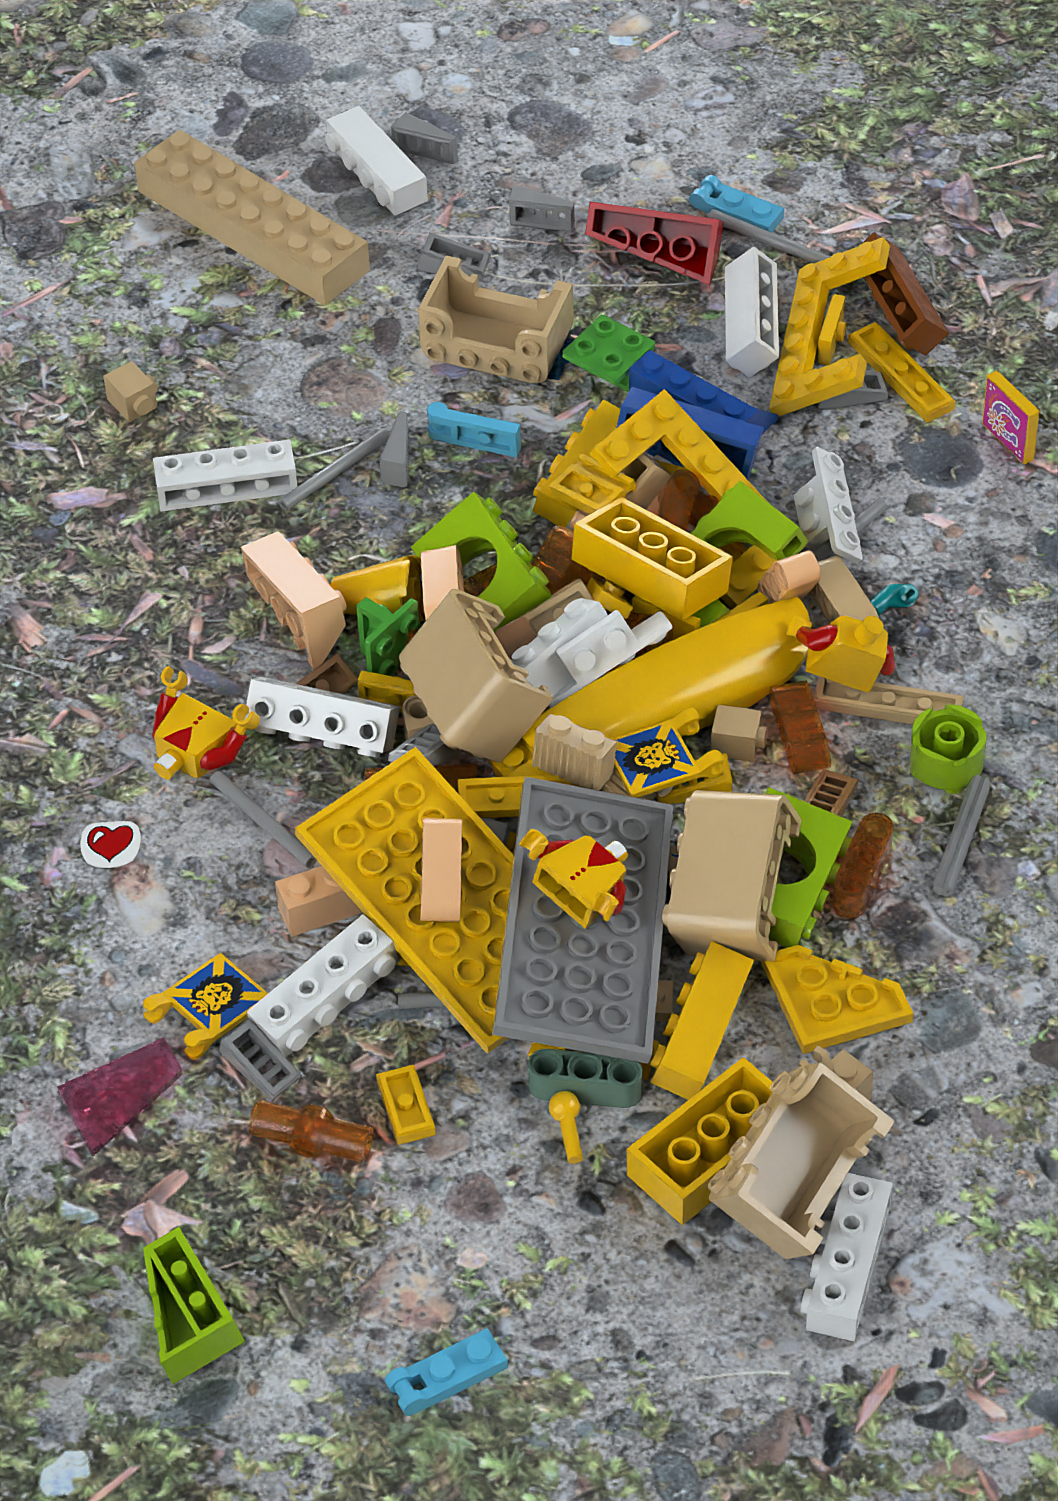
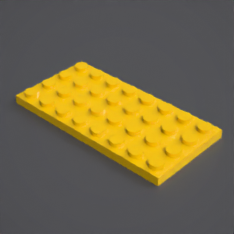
[295,747,514,1054]

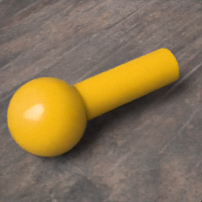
[548,1091,583,1164]

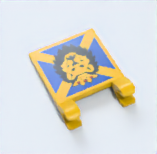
[611,708,724,798]
[143,952,268,1060]

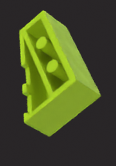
[143,1227,245,1384]

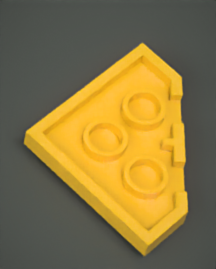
[761,945,914,1054]

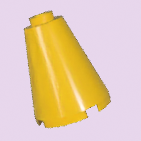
[329,555,425,621]

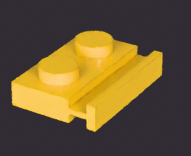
[549,453,637,515]

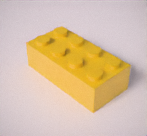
[571,497,733,621]
[627,1057,773,1226]

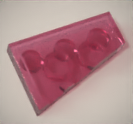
[57,1037,182,1157]

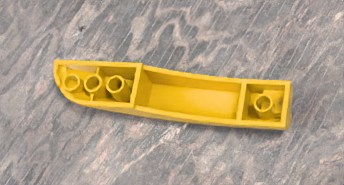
[489,596,812,788]

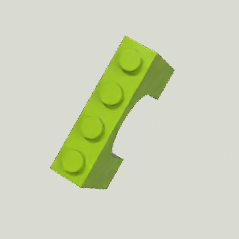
[690,481,809,628]
[411,491,552,633]
[765,787,854,948]

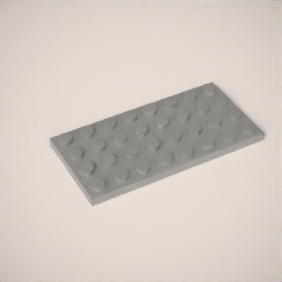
[492,777,674,1064]

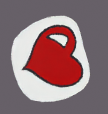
[80,821,141,868]

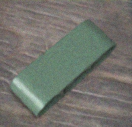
[528,1049,642,1108]

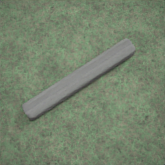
[933,775,990,897]

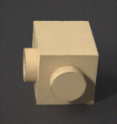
[103,361,158,422]
[711,705,767,762]

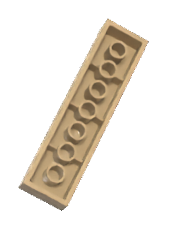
[134,129,370,306]

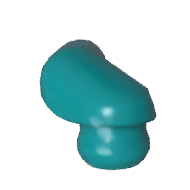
[870,584,919,616]

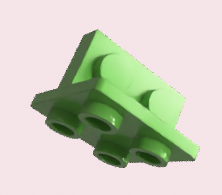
[563,315,655,392]
[356,597,420,677]

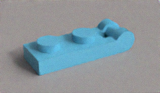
[689,175,784,232]
[427,402,521,458]
[384,1328,508,1416]

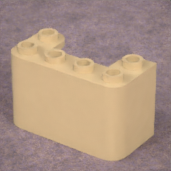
[418,255,574,383]
[399,589,554,763]
[662,790,802,962]
[708,1062,895,1259]

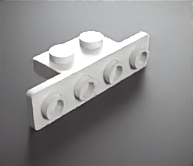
[793,447,863,564]
[548,610,673,709]

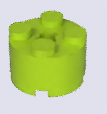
[909,704,987,794]

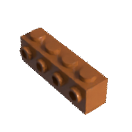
[862,232,950,356]

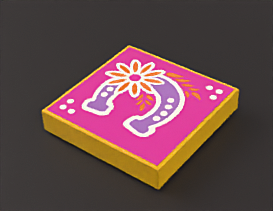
[982,370,1040,465]

